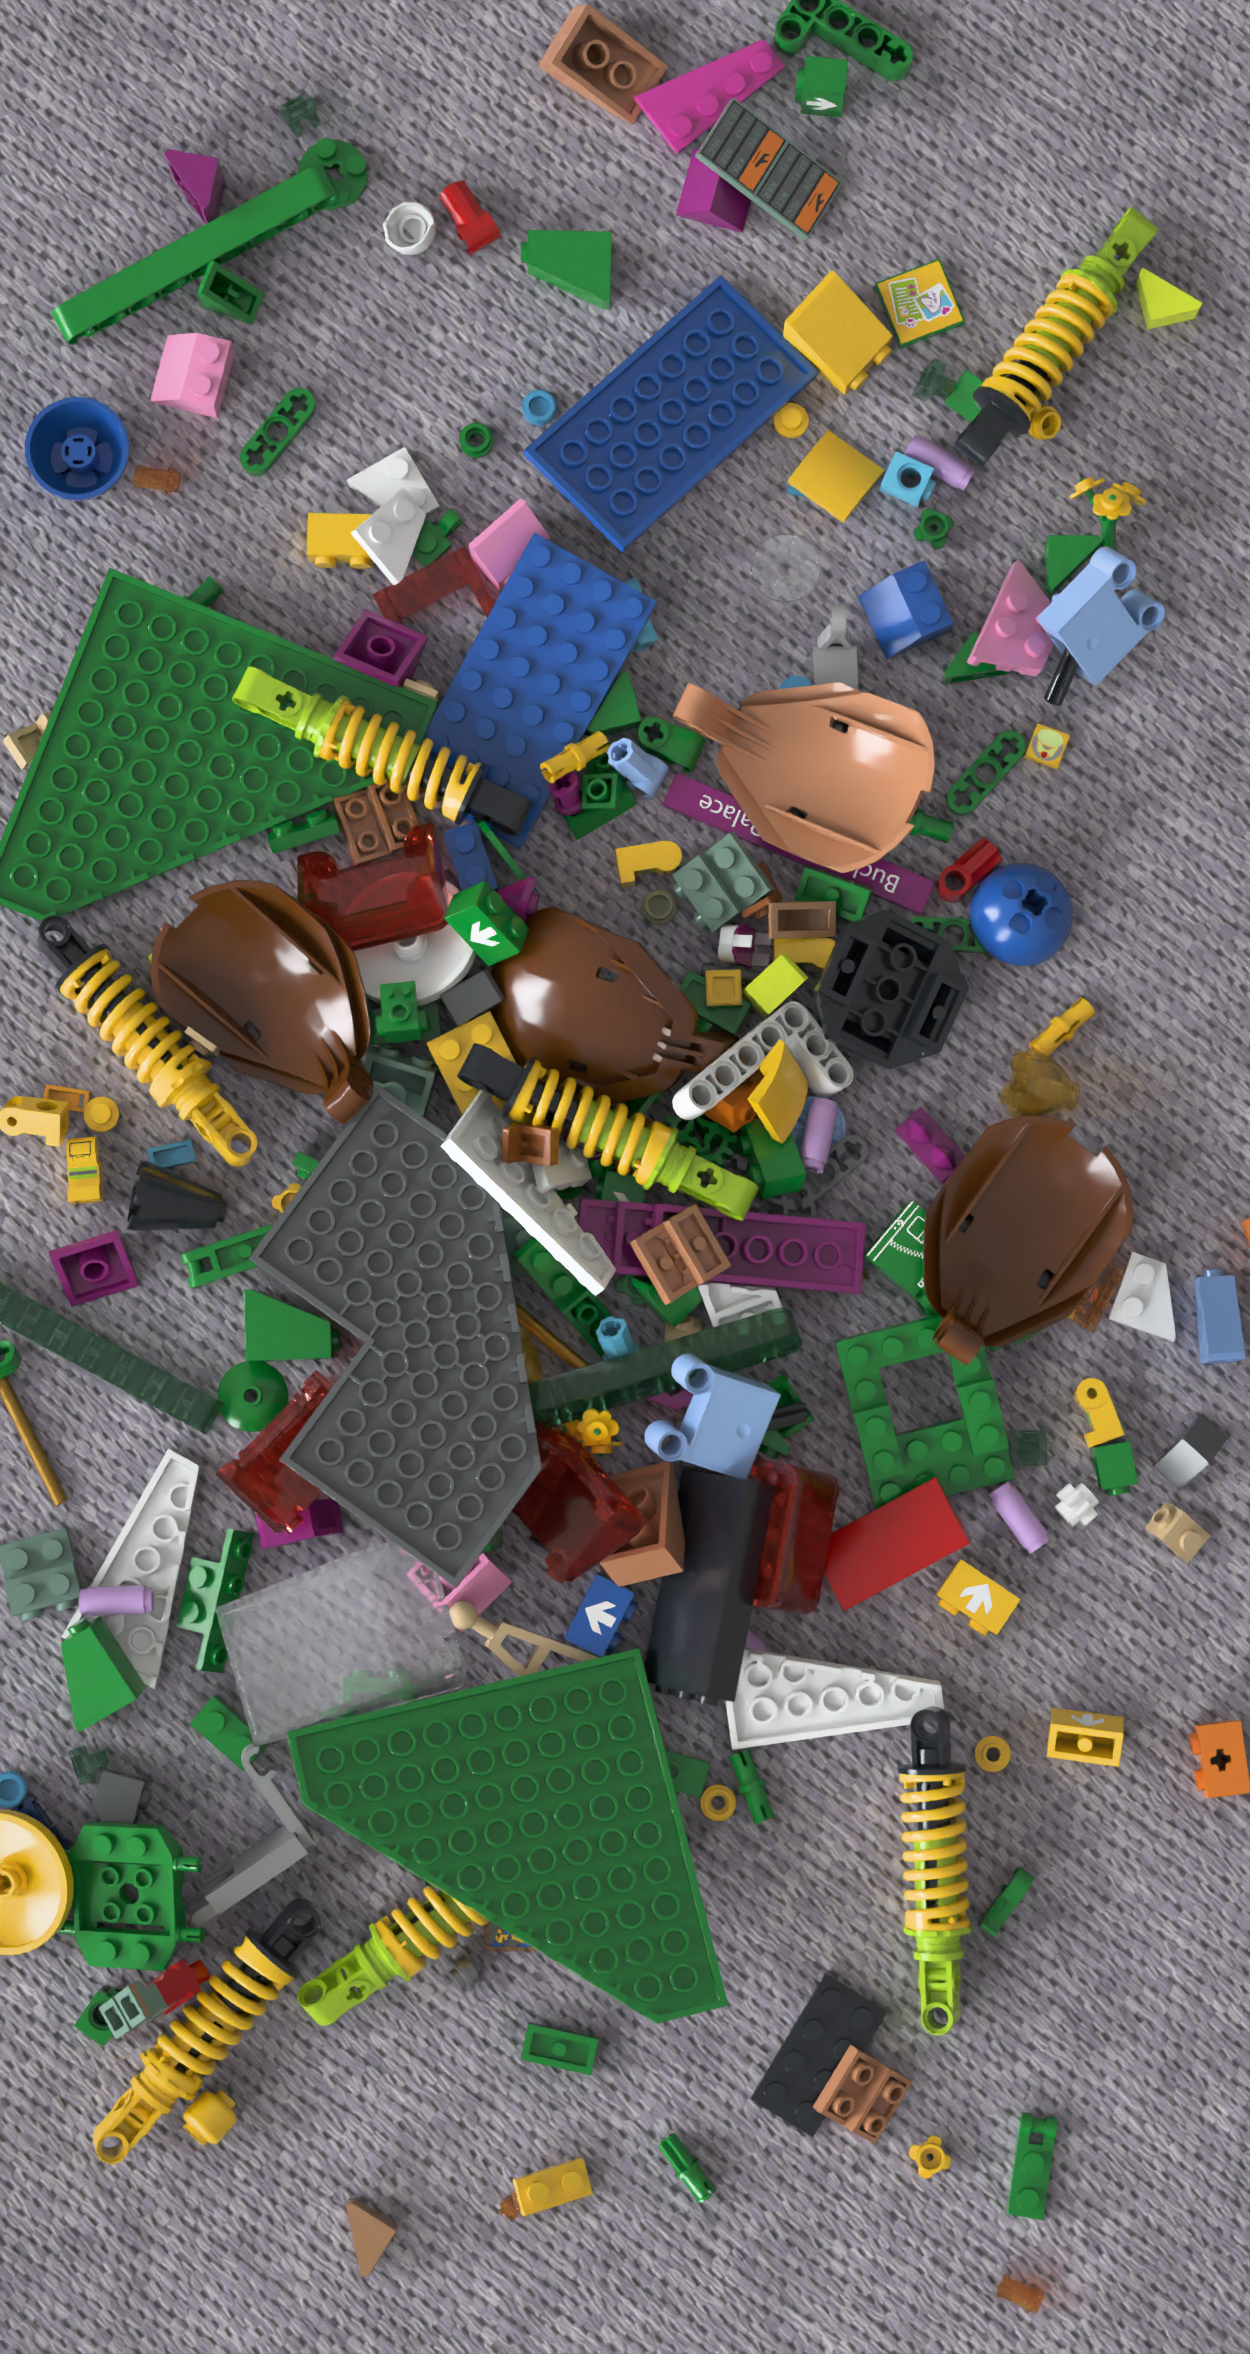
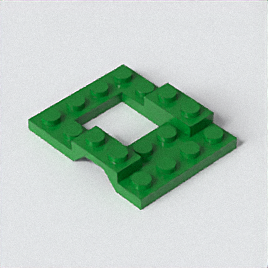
[834,1314,1015,1509]

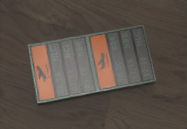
[694,98,843,240]

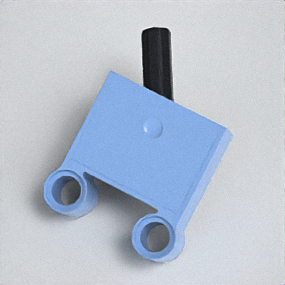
[1036,546,1165,706]
[644,1353,808,1480]

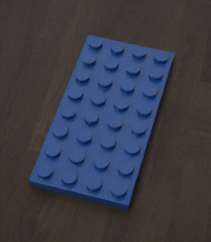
[523,275,819,553]
[421,533,658,850]

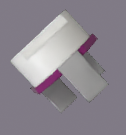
[718,924,772,968]

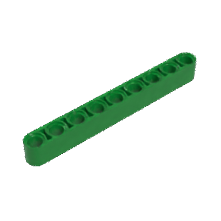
[52,164,339,345]

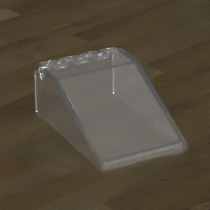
[215,1541,467,1747]

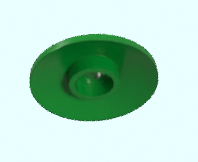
[217,1361,288,1432]

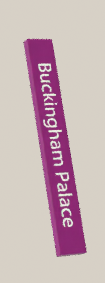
[663,772,935,915]

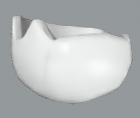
[383,202,436,255]

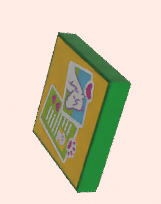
[874,258,965,349]

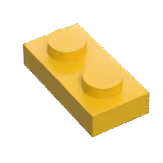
[512,2158,593,2216]

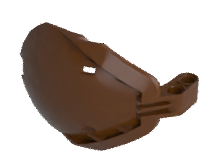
[150,880,374,1124]
[490,906,741,1105]
[923,1116,1133,1366]

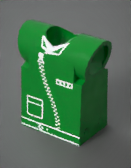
[864,1200,938,1317]

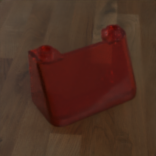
[297,822,449,951]
[215,1370,333,1535]
[512,1421,648,1583]
[751,1459,839,1615]

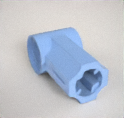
[607,737,670,799]

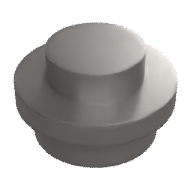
[448,1956,481,1992]

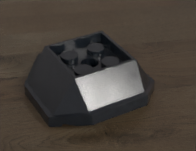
[814,910,969,1069]

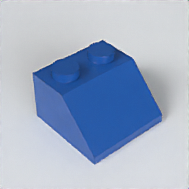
[858,560,953,660]

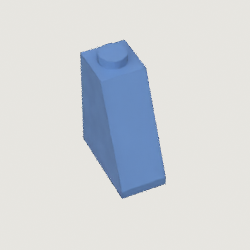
[1194,1269,1246,1364]

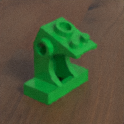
[369,981,441,1046]

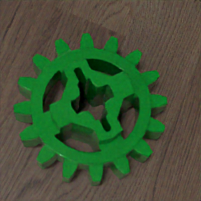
[665,1110,737,1177]

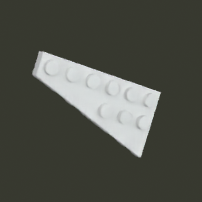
[62,1449,201,1689]

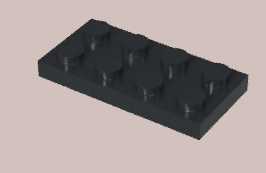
[750,1973,887,2138]

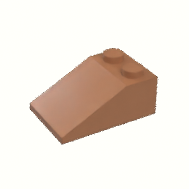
[537,4,668,125]
[600,1461,685,1587]

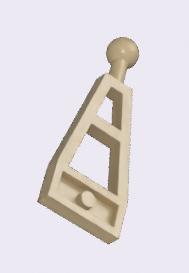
[449,1601,600,1676]

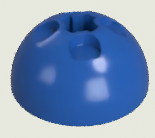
[25,397,129,501]
[970,863,1073,966]

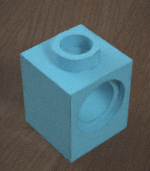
[880,451,936,508]

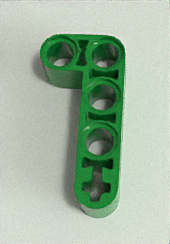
[775,0,913,81]

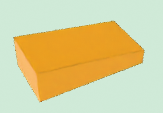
[43,1084,90,1113]

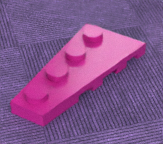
[634,39,785,154]

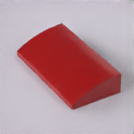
[811,1477,971,1611]

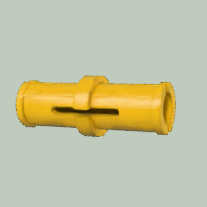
[540,731,610,783]
[1029,997,1096,1060]

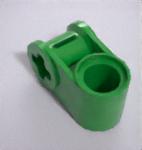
[637,717,706,773]

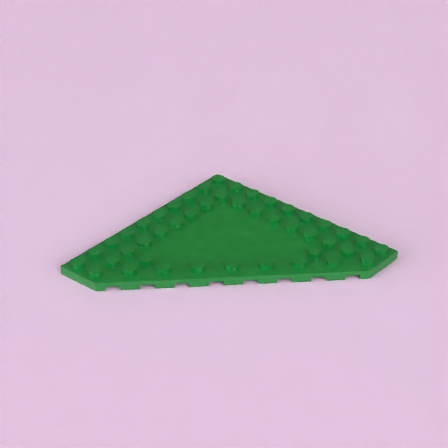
[0,568,438,921]
[286,1648,729,2024]

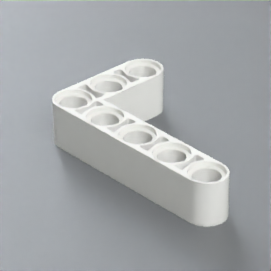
[672,1001,854,1120]

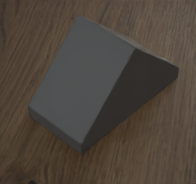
[439,969,505,1029]
[1154,1414,1228,1490]

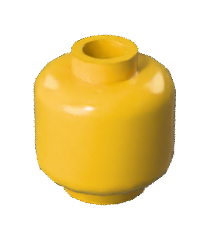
[183,2090,237,2146]

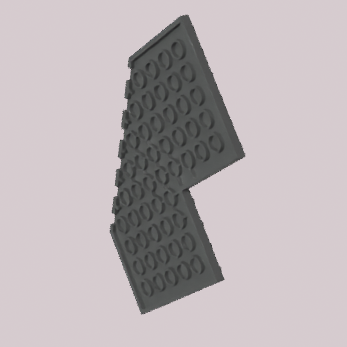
[249,1085,542,1588]

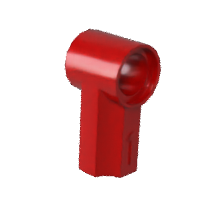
[438,180,501,255]
[936,837,1003,903]

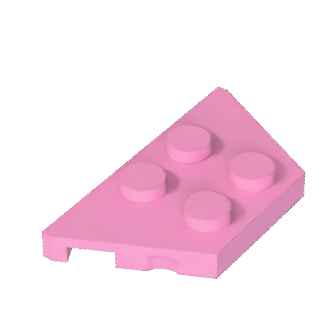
[967,560,1054,677]

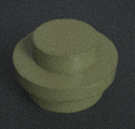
[641,889,677,925]

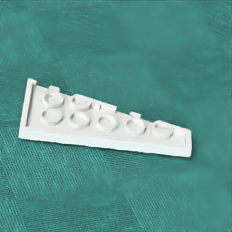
[441,1090,616,1296]
[725,1648,944,1750]

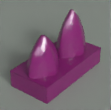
[894,1107,965,1183]

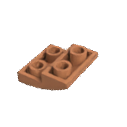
[331,779,425,867]
[813,2044,913,2144]

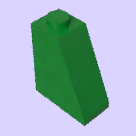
[521,230,612,309]
[243,1289,340,1362]
[61,1616,147,1732]

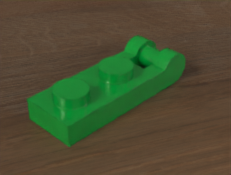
[180,1223,274,1289]
[1006,2112,1058,2220]

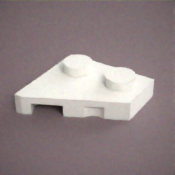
[347,447,440,516]
[351,488,426,585]
[531,1140,592,1193]
[1108,1252,1176,1342]
[698,1281,788,1348]

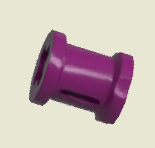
[547,771,583,816]

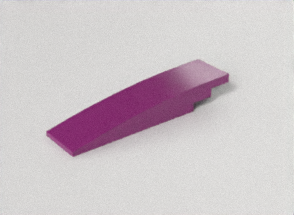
[577,1198,866,1294]

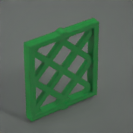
[473,817,527,881]

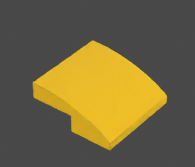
[788,430,885,523]
[747,1040,809,1144]

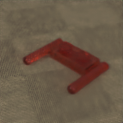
[373,546,495,626]

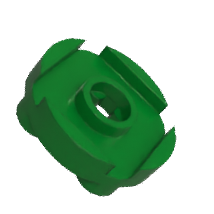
[298,138,368,210]

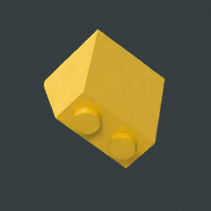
[783,270,893,395]

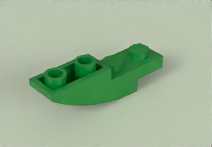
[513,1237,613,1358]

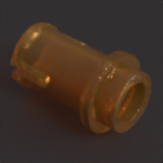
[134,465,180,495]
[995,2274,1044,2313]

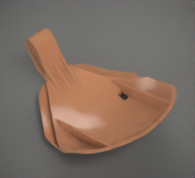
[673,682,935,873]

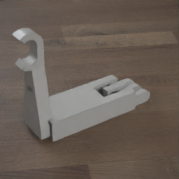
[812,605,859,733]
[189,1742,314,1926]

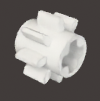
[1055,1483,1099,1527]

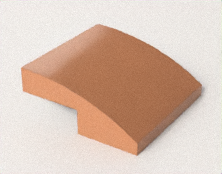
[629,1204,731,1305]

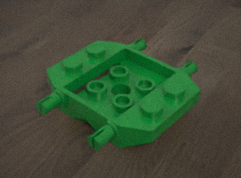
[56,1821,205,1971]

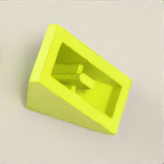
[1135,268,1202,330]
[742,952,808,1019]

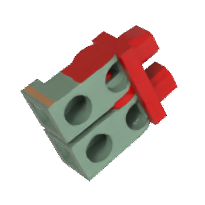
[99,1958,210,2040]

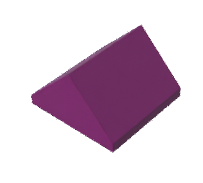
[676,149,751,233]
[164,150,225,224]
[333,609,428,687]
[49,1230,139,1307]

